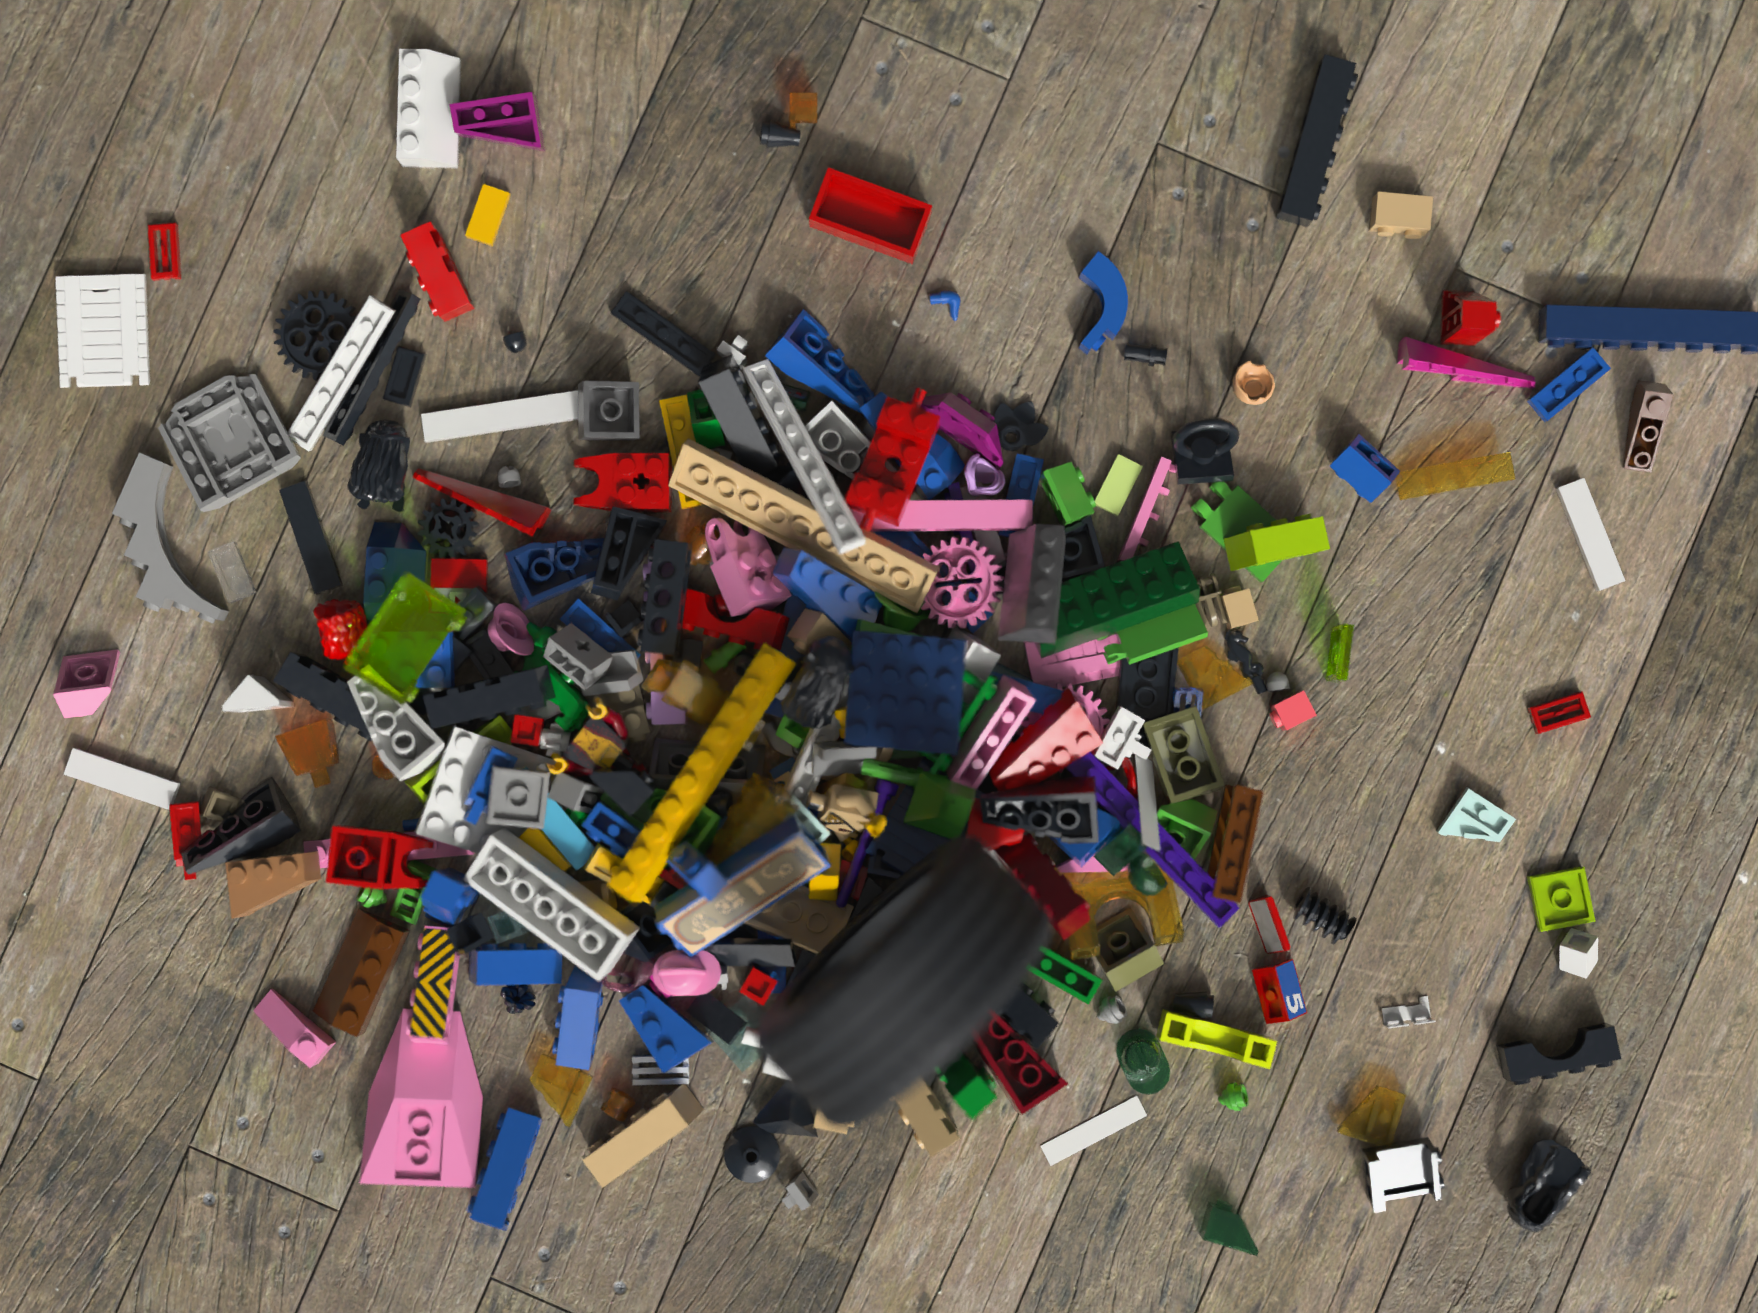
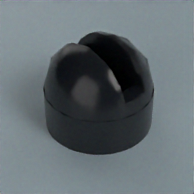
[502,331,527,353]

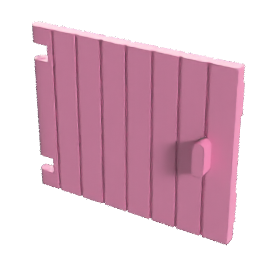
[1024,634,1121,688]

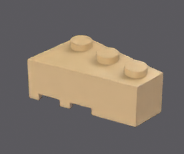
[897,1080,960,1158]

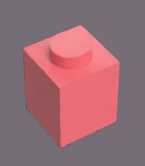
[1269,690,1316,731]

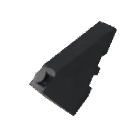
[980,776,1099,844]

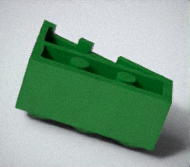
[935,1049,997,1120]

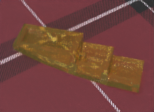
[1396,452,1516,501]

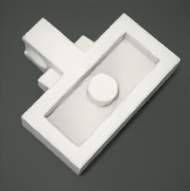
[1092,706,1151,769]

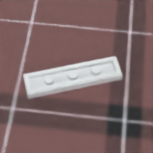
[1556,478,1625,591]
[64,748,181,810]

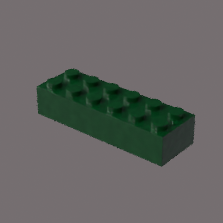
[1035,541,1200,659]

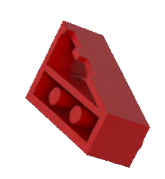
[1440,290,1501,346]

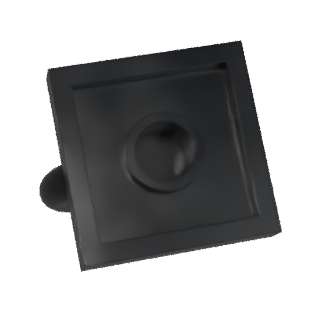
[1171,418,1240,485]

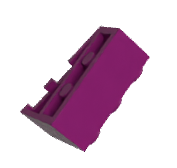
[449,92,545,151]

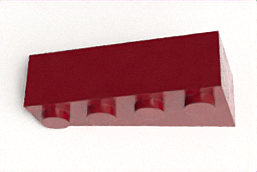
[993,833,1091,940]
[970,1013,1069,1115]

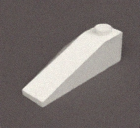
[347,665,445,781]

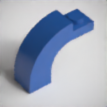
[1079,251,1128,354]

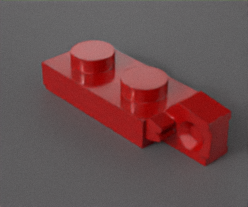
[169,801,201,880]

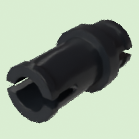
[1124,343,1168,367]

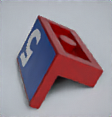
[1252,959,1307,1024]

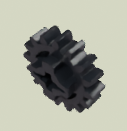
[418,499,480,559]

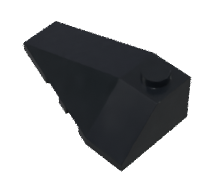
[181,777,301,874]

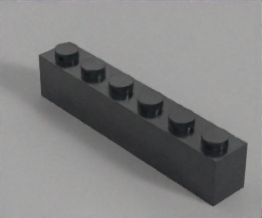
[1276,54,1358,227]

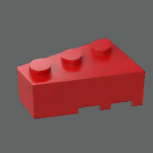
[400,221,475,322]

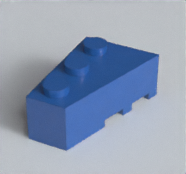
[421,867,480,928]
[469,942,562,985]

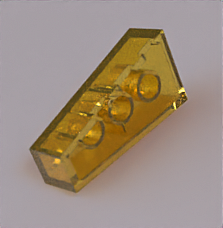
[641,659,766,752]
[703,772,800,866]

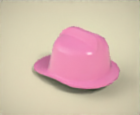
[487,603,534,656]
[653,950,721,996]

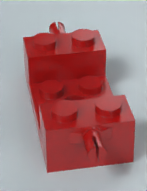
[845,388,940,532]

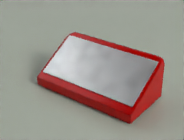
[1248,895,1291,954]

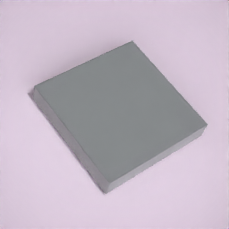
[486,766,550,829]

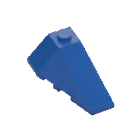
[765,309,875,413]
[859,392,966,500]

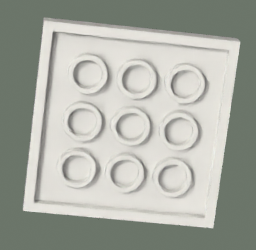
[415,726,557,854]

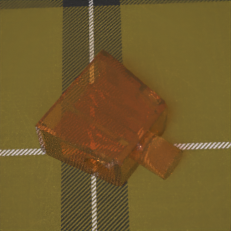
[275,719,339,788]

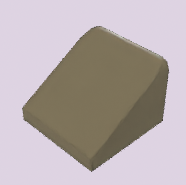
[199,787,240,822]

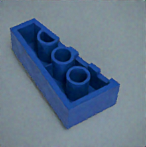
[772,548,883,642]
[467,1108,542,1231]

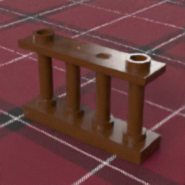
[1207,784,1264,903]

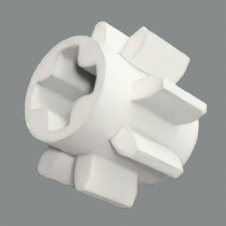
[540,723,572,756]

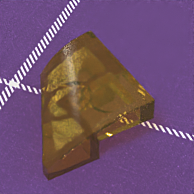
[1177,646,1253,710]

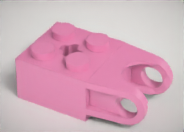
[705,518,791,616]

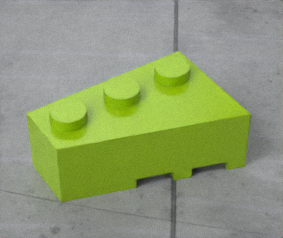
[1224,513,1330,571]

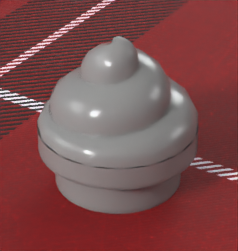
[1097,996,1127,1024]

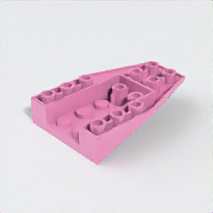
[359,1008,483,1188]

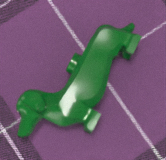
[513,622,590,732]

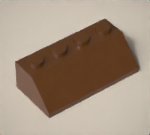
[313,908,410,1037]

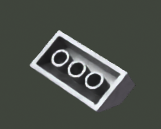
[998,524,1066,644]

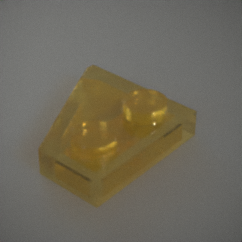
[530,1053,594,1128]
[1336,1085,1406,1145]

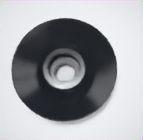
[724,1126,780,1183]

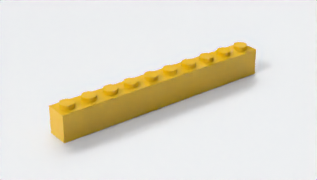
[607,644,796,903]

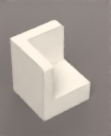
[1559,928,1598,978]

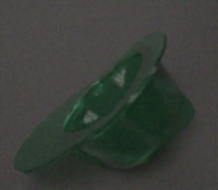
[1116,1029,1170,1095]

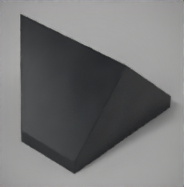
[752,1081,818,1137]

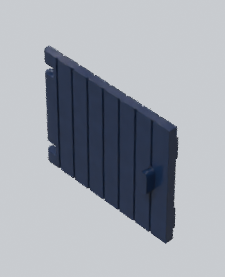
[865,756,985,875]

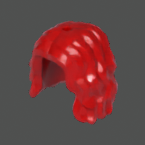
[313,599,368,660]

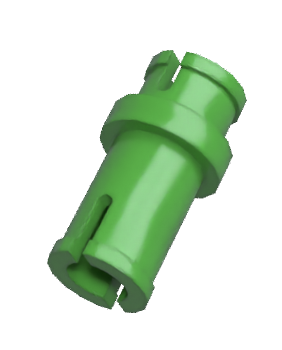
[703,641,746,674]

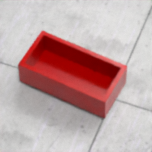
[809,167,933,264]

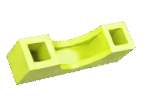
[1156,1009,1277,1069]

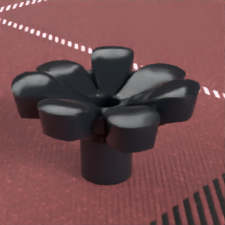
[500,984,536,1014]

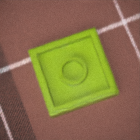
[1527,866,1596,932]

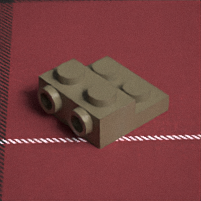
[585,684,652,743]

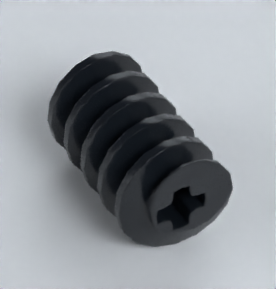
[1293,887,1357,945]

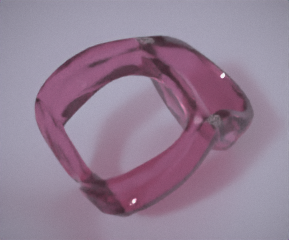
[601,958,656,992]

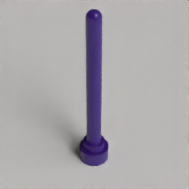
[836,778,899,908]

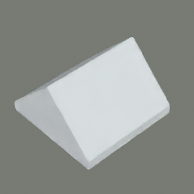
[222,675,294,713]

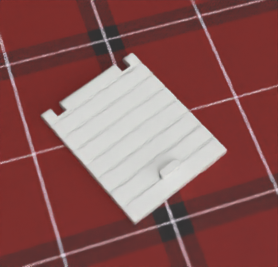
[56,274,150,388]

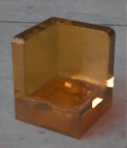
[789,93,818,129]

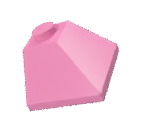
[53,649,120,718]

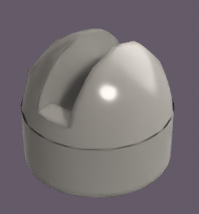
[498,466,521,488]
[1266,672,1290,692]

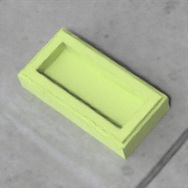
[1094,454,1143,516]

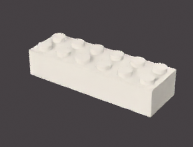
[463,828,639,981]

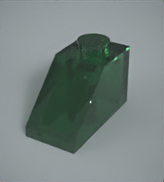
[1199,1200,1259,1256]

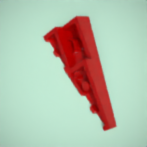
[412,468,552,537]

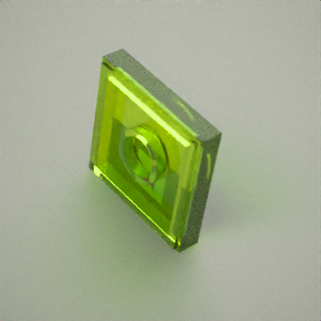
[1325,623,1354,683]

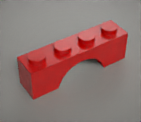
[682,589,790,650]

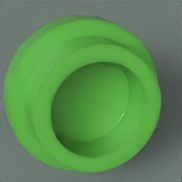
[356,887,387,908]
[1218,1082,1248,1111]

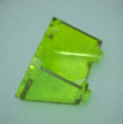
[342,571,467,706]

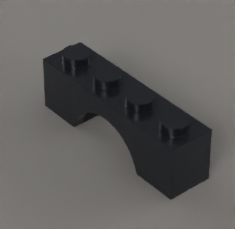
[1496,1023,1621,1085]

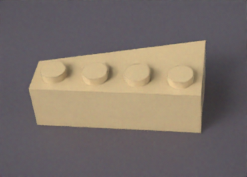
[582,1084,704,1188]

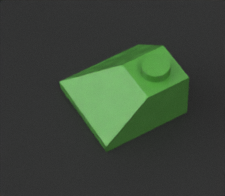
[903,771,976,839]
[1157,799,1218,860]

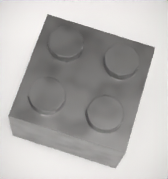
[578,381,640,441]

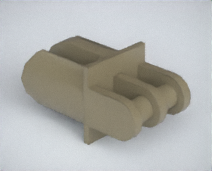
[1195,573,1228,629]

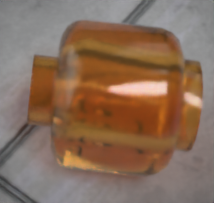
[682,524,720,566]

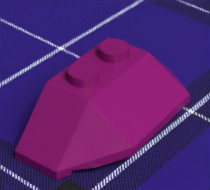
[917,392,1003,470]

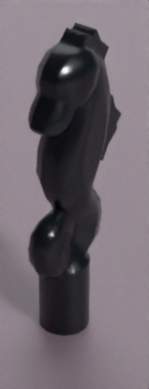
[1225,630,1267,695]

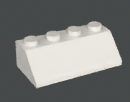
[396,49,461,168]

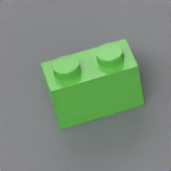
[1039,462,1096,528]

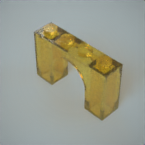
[1067,868,1184,960]

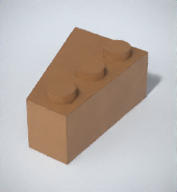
[225,851,321,919]

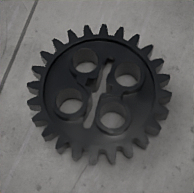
[273,290,357,381]

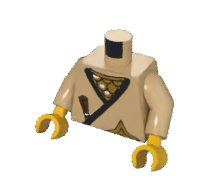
[806,784,886,862]

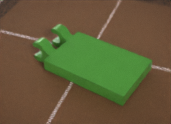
[1191,482,1282,583]
[1097,604,1208,665]

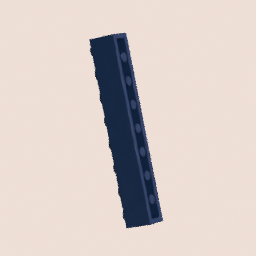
[1538,305,1758,354]

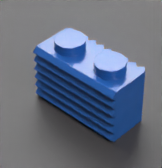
[666,841,729,901]

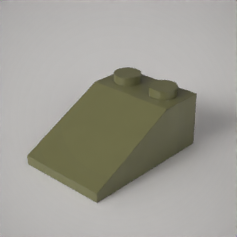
[1143,706,1225,804]

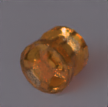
[600,1088,636,1122]

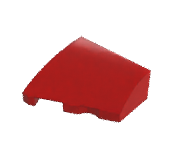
[965,798,1024,851]

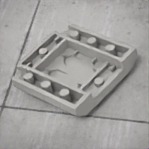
[158,374,301,512]

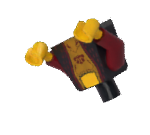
[546,697,636,776]

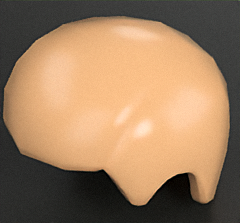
[1232,361,1275,405]

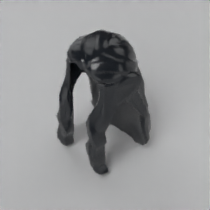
[347,420,410,512]
[776,636,854,729]
[1506,1140,1592,1233]

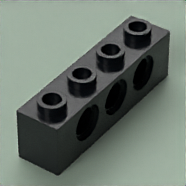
[637,539,693,657]

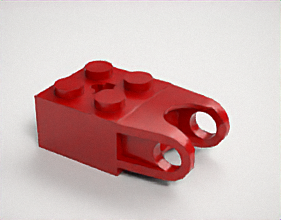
[573,453,672,513]
[325,825,434,889]

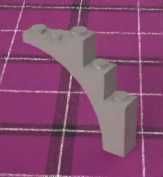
[112,453,229,623]

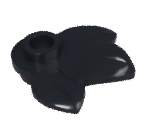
[994,401,1048,451]

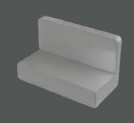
[581,649,644,696]
[812,741,876,776]

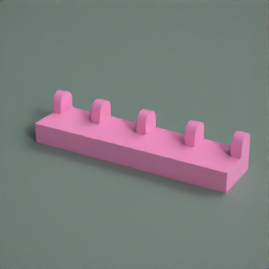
[1117,457,1176,562]

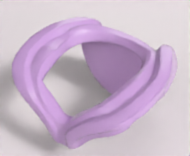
[965,454,1005,496]

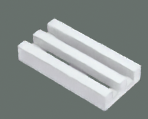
[632,1055,689,1085]

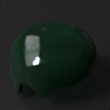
[1127,852,1168,896]

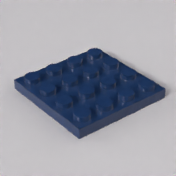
[844,631,967,755]

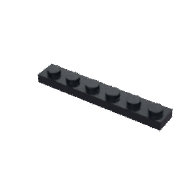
[323,289,421,446]

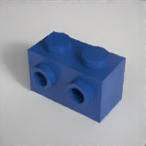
[1330,434,1400,503]
[582,801,642,859]

